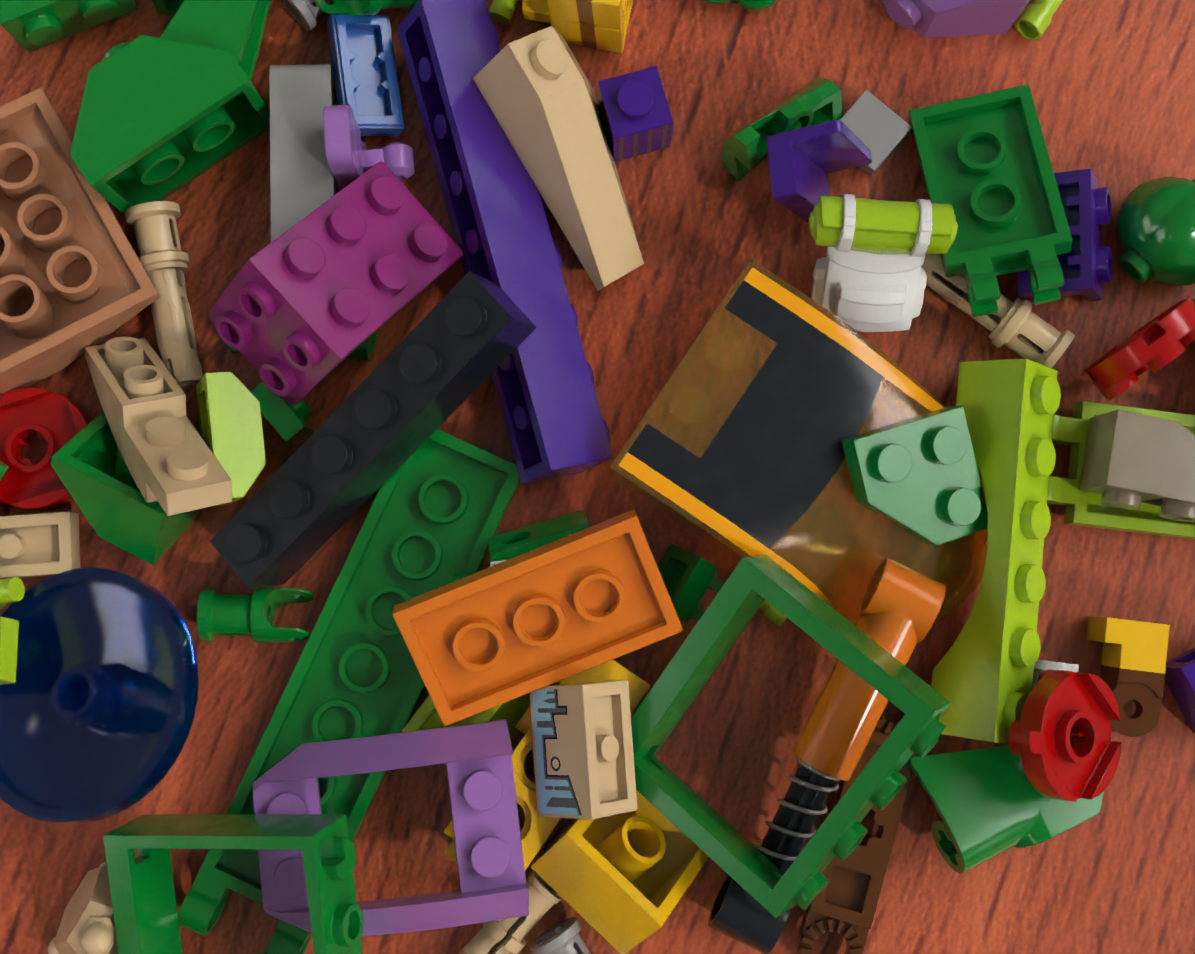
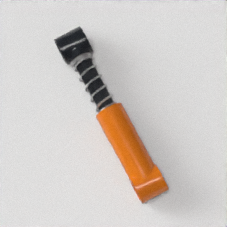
[708,557,946,954]

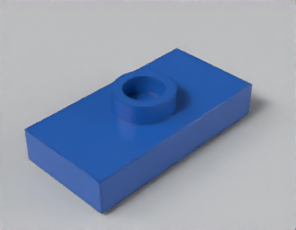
[326,14,405,136]

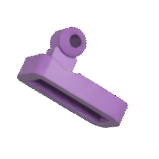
[323,104,415,191]

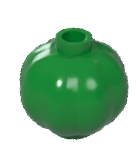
[1116,177,1195,286]

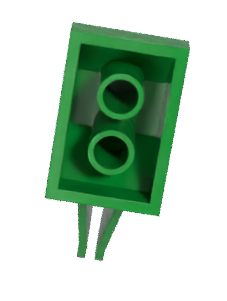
[70,0,271,215]

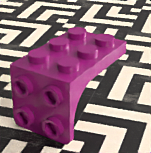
[209,160,465,405]

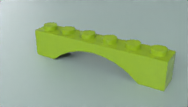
[931,358,1061,743]

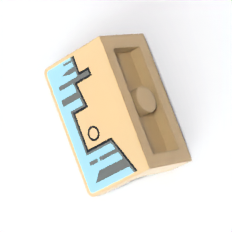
[530,680,638,819]

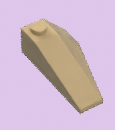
[473,26,644,291]

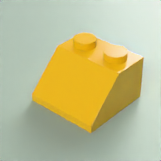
[531,790,709,954]

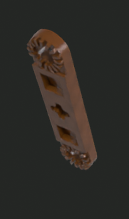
[796,715,917,954]

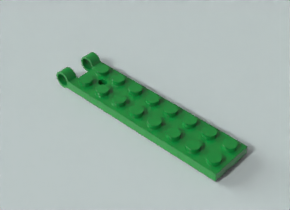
[178,429,521,954]

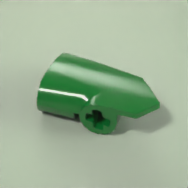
[908,745,1104,874]

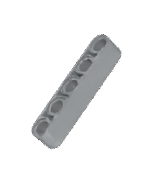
[269,64,338,242]

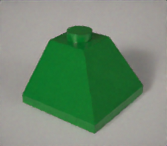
[51,412,201,565]

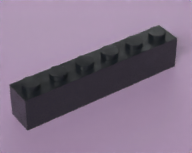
[210,271,537,588]

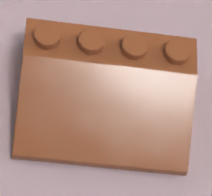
[0,87,160,394]

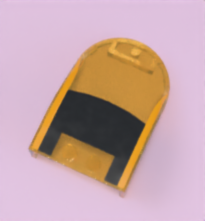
[609,259,988,625]

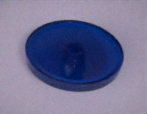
[0,567,199,823]

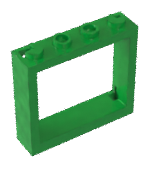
[631,555,951,918]
[103,814,364,954]

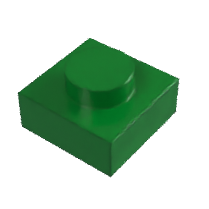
[251,382,315,449]

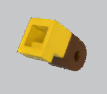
[1086,616,1170,737]

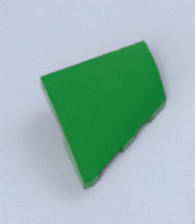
[722,77,842,181]

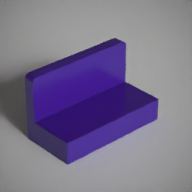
[766,120,872,223]

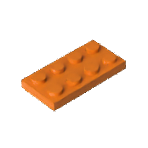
[392,509,683,727]

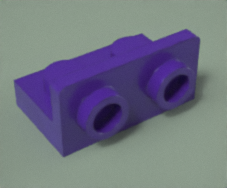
[1018,169,1113,301]

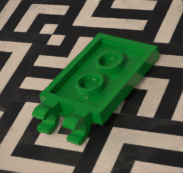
[909,84,1073,317]

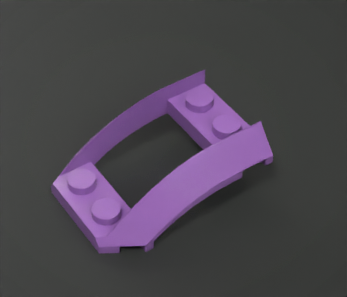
[252,719,529,936]

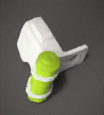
[809,194,958,332]

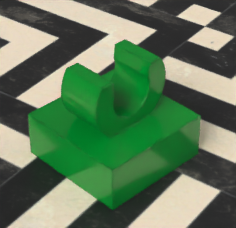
[658,544,724,622]

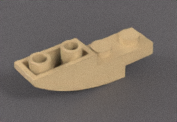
[85,337,232,516]

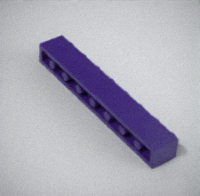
[397,0,614,485]

